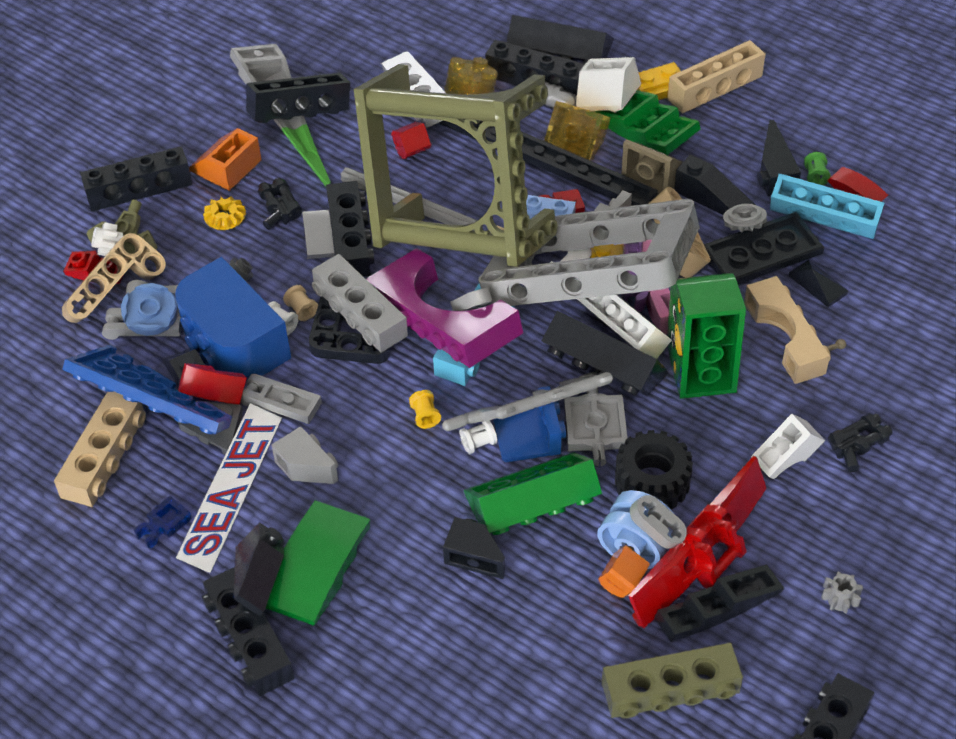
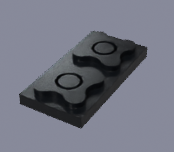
[704,212,824,284]

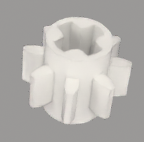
[91,222,123,256]

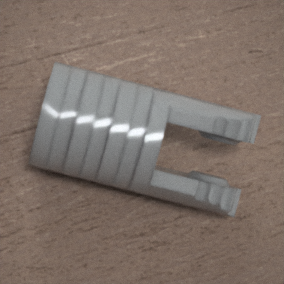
[544,82,577,109]

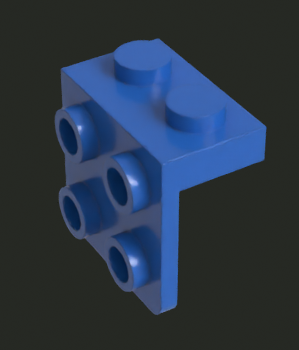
[493,386,566,462]

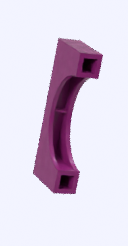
[366,248,523,368]

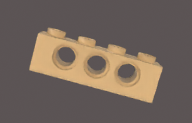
[668,40,765,113]
[54,391,146,507]

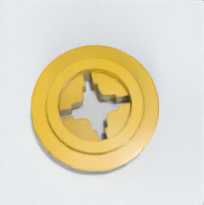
[203,196,246,230]

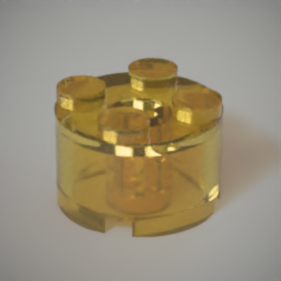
[444,57,498,94]

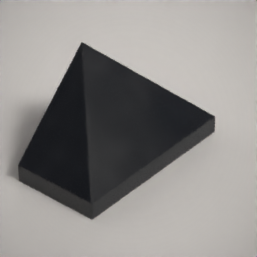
[789,259,848,307]

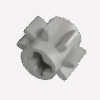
[821,572,863,614]

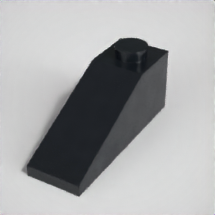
[757,120,801,197]
[674,154,756,215]
[234,522,284,616]

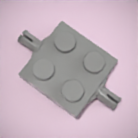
[564,388,628,466]

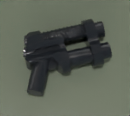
[258,177,302,230]
[828,413,893,472]

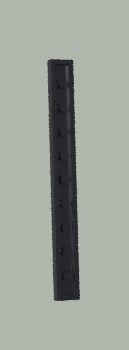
[439,119,658,206]

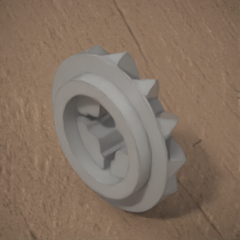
[723,204,767,232]

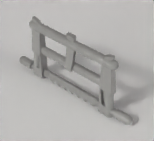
[442,371,613,431]

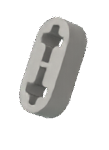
[450,288,493,311]
[630,495,687,549]

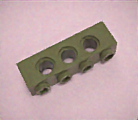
[602,643,743,718]

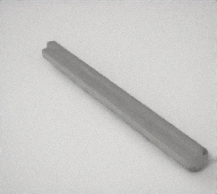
[341,167,477,231]

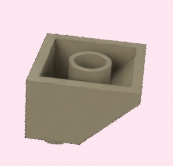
[621,139,683,194]

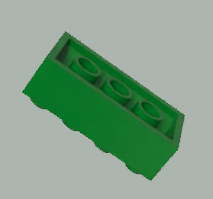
[464,452,602,535]

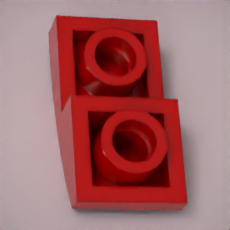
[827,167,888,202]
[63,251,123,284]
[178,363,247,405]

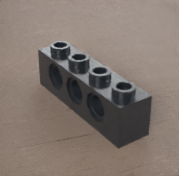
[485,39,585,95]
[246,72,350,123]
[80,146,193,212]
[326,181,375,277]
[201,567,295,697]
[793,673,875,739]

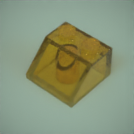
[544,101,611,161]

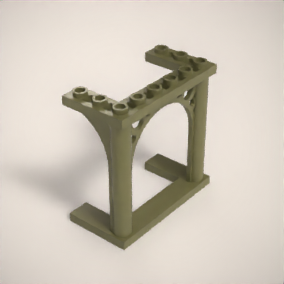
[354,64,558,267]

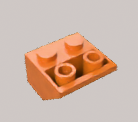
[189,128,262,191]

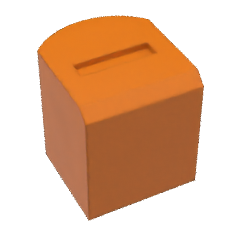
[598,545,650,598]

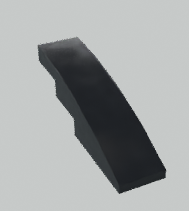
[654,564,784,642]

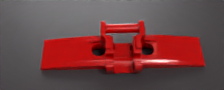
[628,456,767,628]

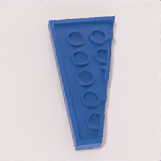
[62,344,232,434]

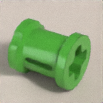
[804,152,831,186]

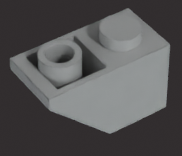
[271,426,338,484]

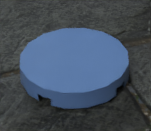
[121,283,178,336]

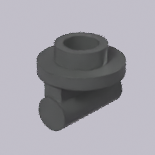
[229,258,253,281]

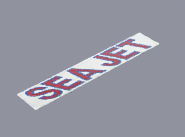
[176,403,282,573]

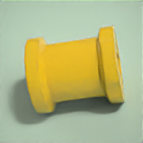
[409,390,441,429]

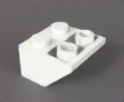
[576,57,641,112]

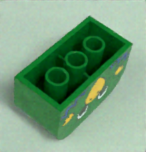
[667,273,746,399]

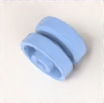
[598,490,673,569]

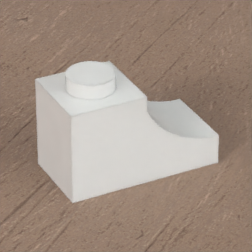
[751,414,825,479]

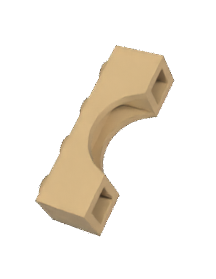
[744,276,831,384]

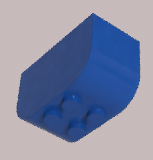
[175,257,291,383]

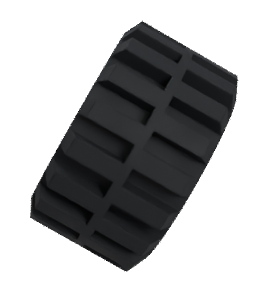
[615,430,693,510]

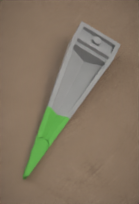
[230,44,330,187]

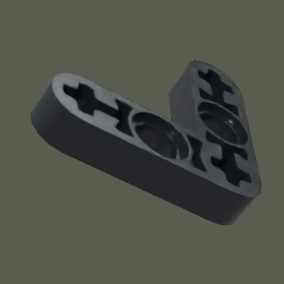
[309,296,390,364]

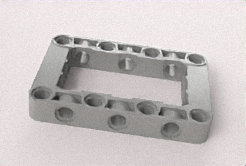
[478,199,700,306]

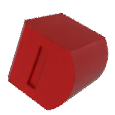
[391,122,431,159]

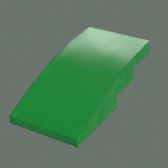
[588,90,701,155]
[265,500,370,626]

